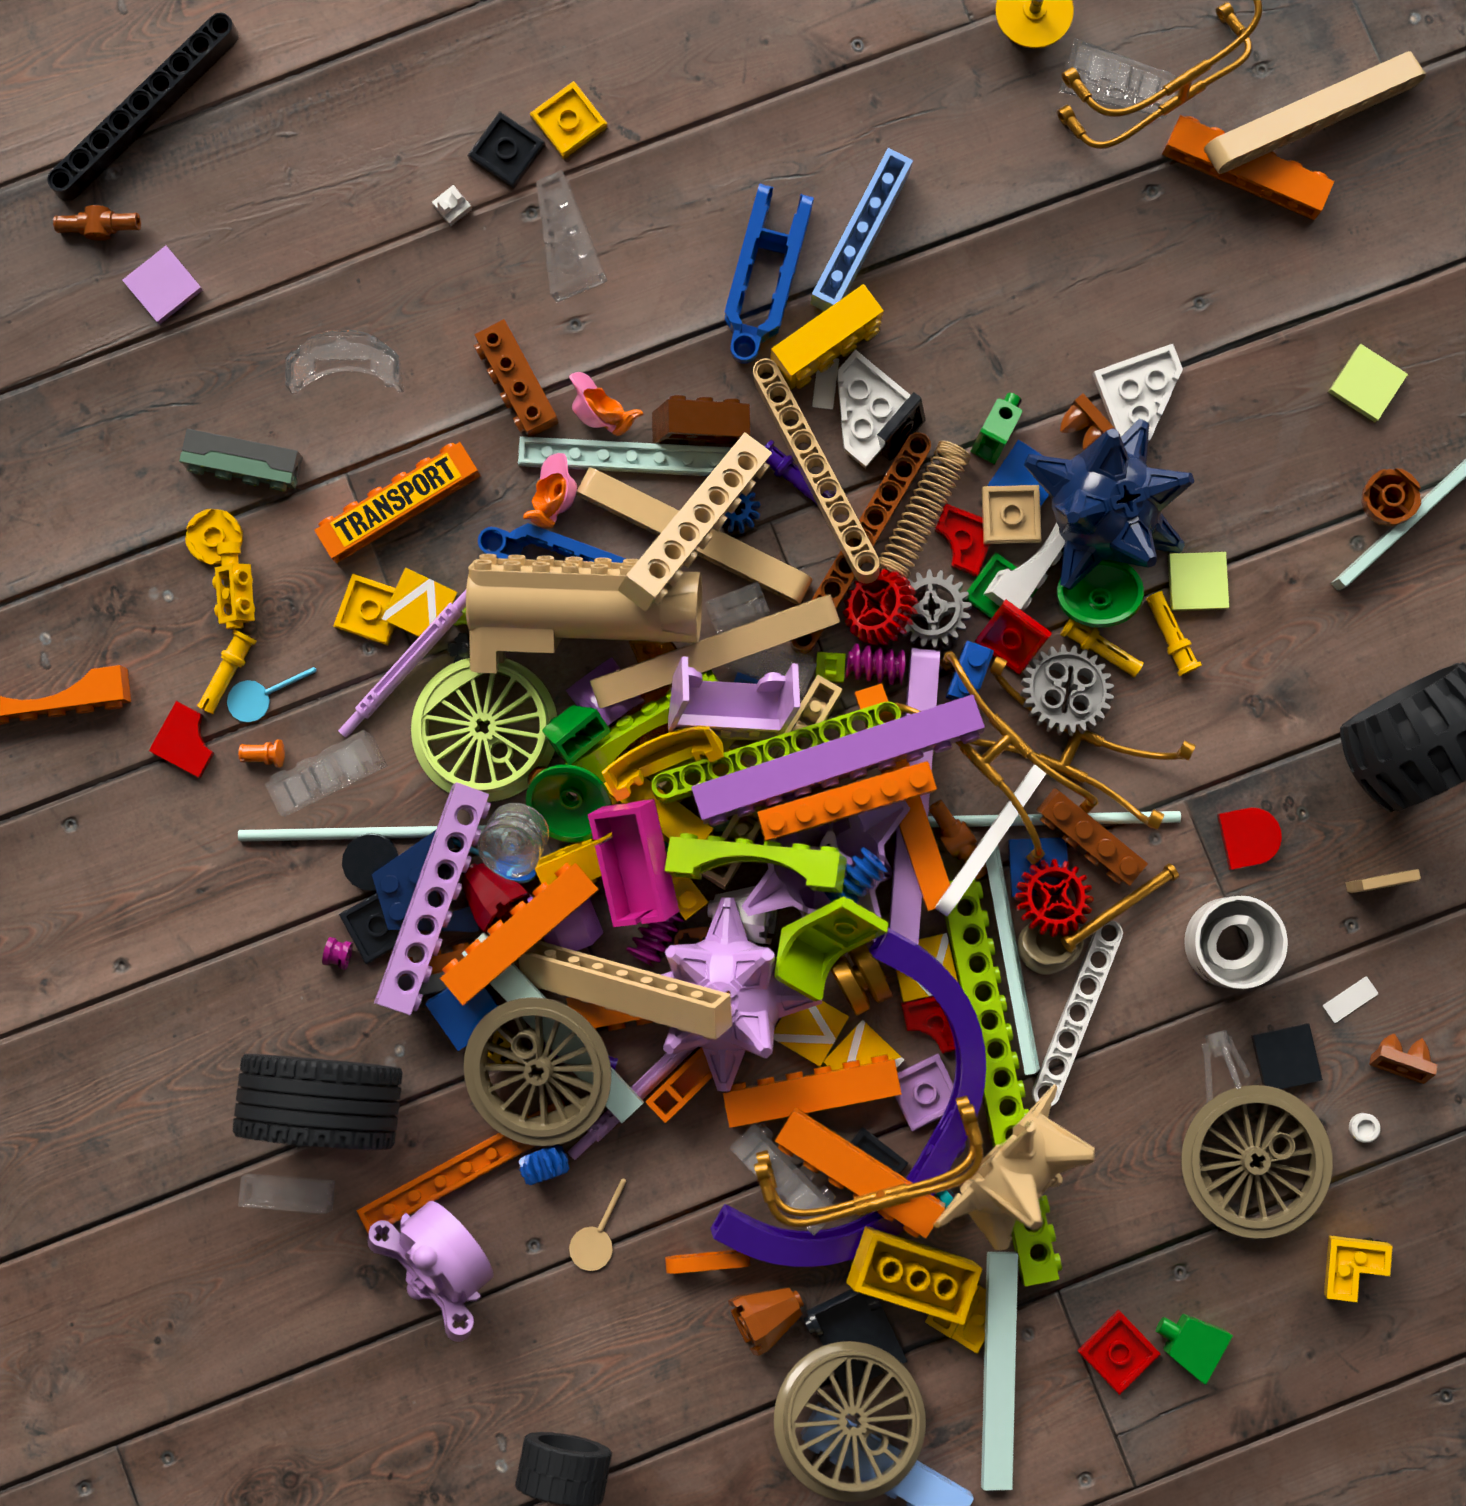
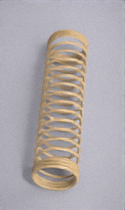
[879,441,971,579]

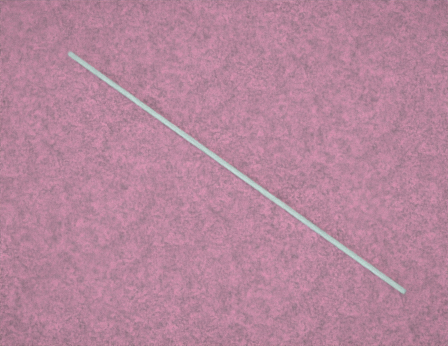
[238,811,1181,842]

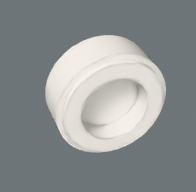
[1349,1113,1380,1143]

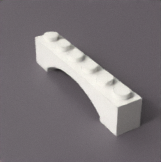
[984,522,1065,611]

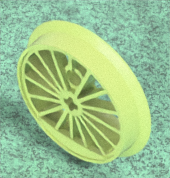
[411,658,557,802]

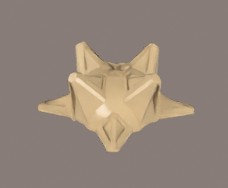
[934,1084,1095,1250]

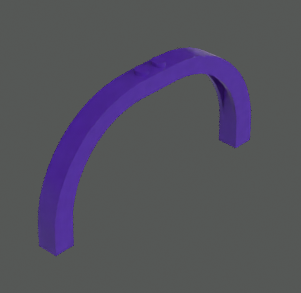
[710,928,986,1267]

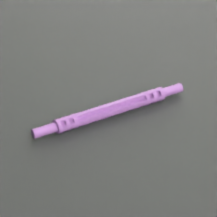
[338,590,466,738]
[568,1047,697,1160]

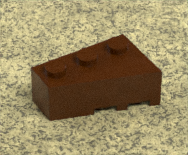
[652,395,750,445]

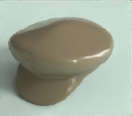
[1017,912,1084,975]

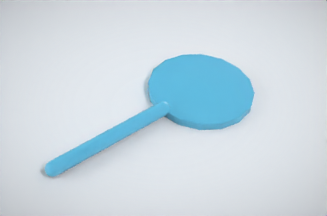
[227,667,317,723]

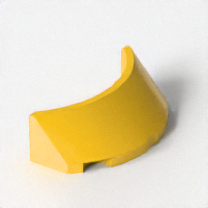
[602,726,724,802]

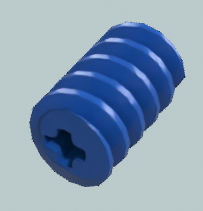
[824,847,887,903]

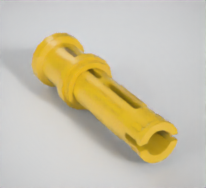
[1145,591,1202,677]
[1060,618,1144,678]
[197,629,257,714]

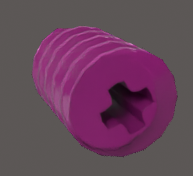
[845,643,906,686]
[626,910,684,967]

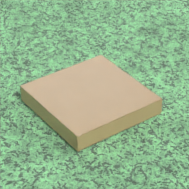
[982,485,1041,544]
[1345,869,1421,893]

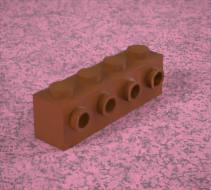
[473,319,559,437]
[1036,788,1148,886]

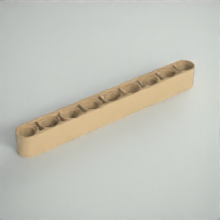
[1204,51,1426,174]
[753,358,880,584]
[576,468,813,605]
[590,594,840,708]

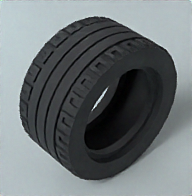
[232,1054,403,1150]

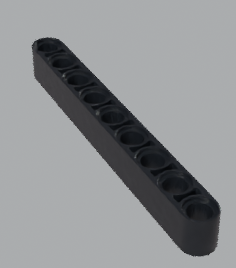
[47,12,239,201]

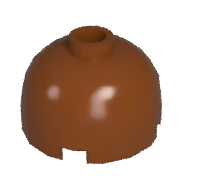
[1361,468,1422,526]

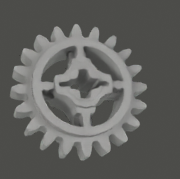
[902,569,972,649]

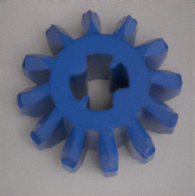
[721,491,760,534]
[519,1145,570,1185]

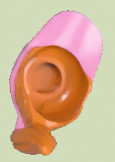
[569,372,644,436]
[523,453,577,529]

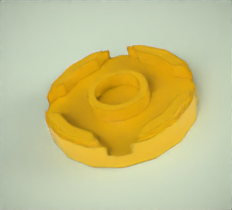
[185,509,243,565]

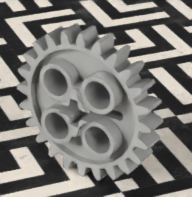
[1020,644,1114,736]

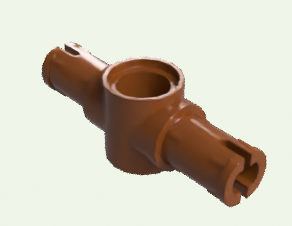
[53,205,141,241]
[929,799,988,879]

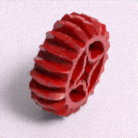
[842,569,919,646]
[1014,859,1094,937]

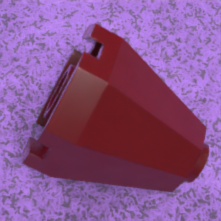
[461,863,532,936]

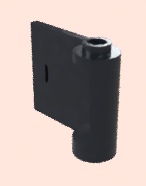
[804,1289,908,1392]

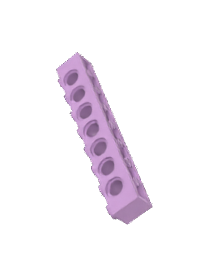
[374,782,491,1015]

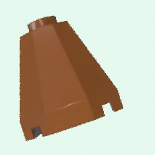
[728,1287,804,1356]

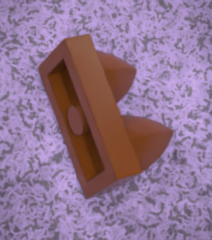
[1060,393,1120,450]
[1369,1034,1438,1084]

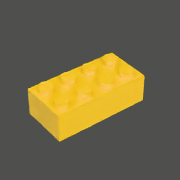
[770,284,884,390]
[846,1226,983,1325]

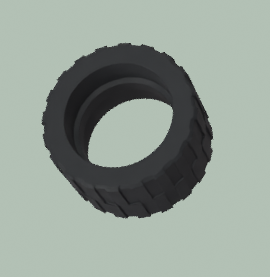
[515,1432,612,1506]

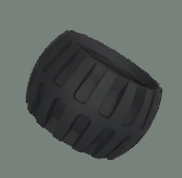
[1340,662,1466,812]

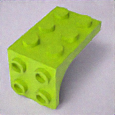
[774,896,888,1002]

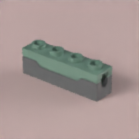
[179,429,303,492]

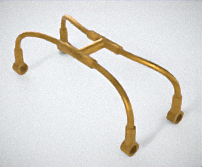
[1057,0,1262,149]
[893,651,1099,865]
[969,656,1196,830]
[754,1095,983,1227]

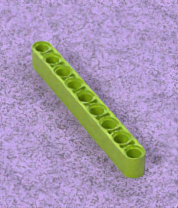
[651,701,901,803]

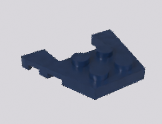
[372,830,480,932]

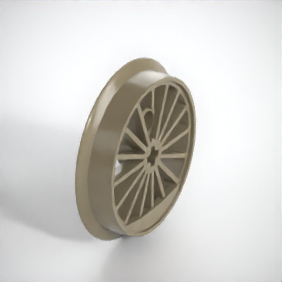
[464,997,611,1146]
[1181,1085,1333,1238]
[774,1341,926,1502]

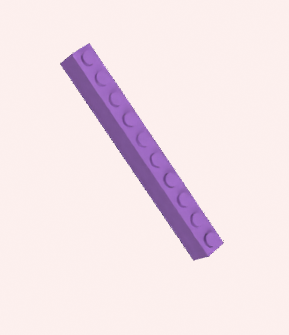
[691,695,985,826]

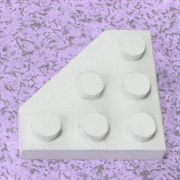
[1092,344,1183,442]
[837,350,910,468]

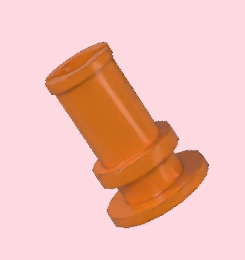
[238,739,285,768]

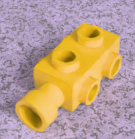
[212,541,255,629]

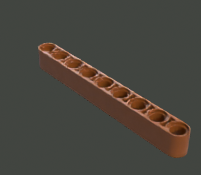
[790,432,931,654]

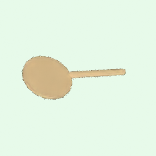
[569,1178,626,1271]

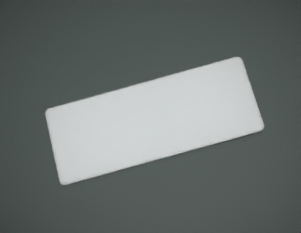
[812,358,839,409]
[1323,976,1378,1023]

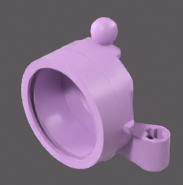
[368,1201,493,1342]

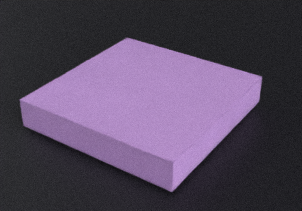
[123,246,203,325]
[895,1053,953,1131]

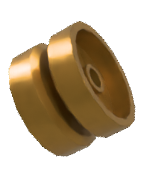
[831,944,893,1016]

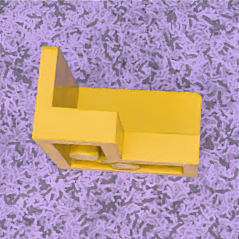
[1324,1236,1392,1302]

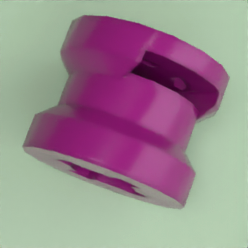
[322,937,353,970]

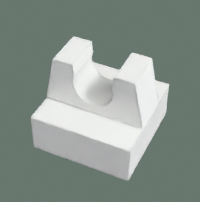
[432,185,472,226]

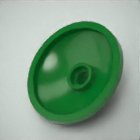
[1057,561,1144,628]
[526,765,612,842]

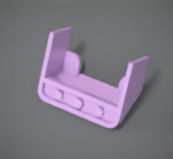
[668,657,800,741]

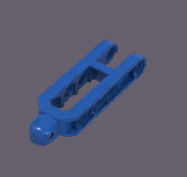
[724,184,814,364]
[478,523,626,563]

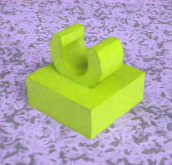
[815,652,846,683]

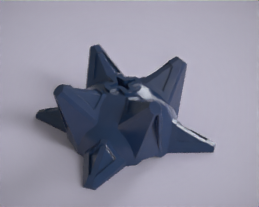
[1024,419,1194,590]

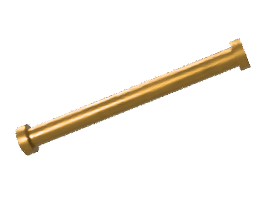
[1060,863,1179,952]

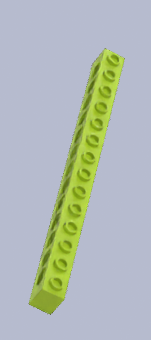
[944,878,1062,1287]

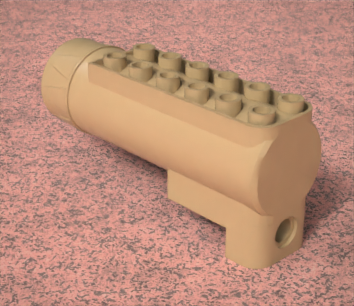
[466,554,702,673]

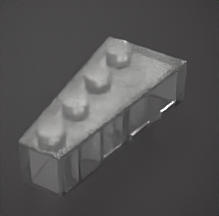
[265,730,388,817]
[729,1123,836,1236]

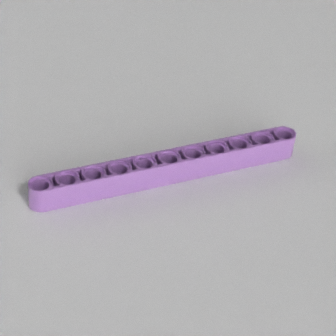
[889,648,940,944]

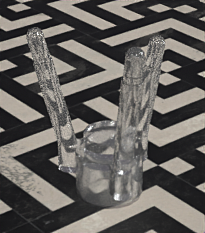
[1201,1030,1250,1102]

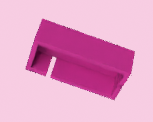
[588,799,679,927]

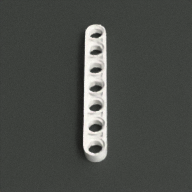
[935,764,1046,916]
[1032,921,1123,1106]

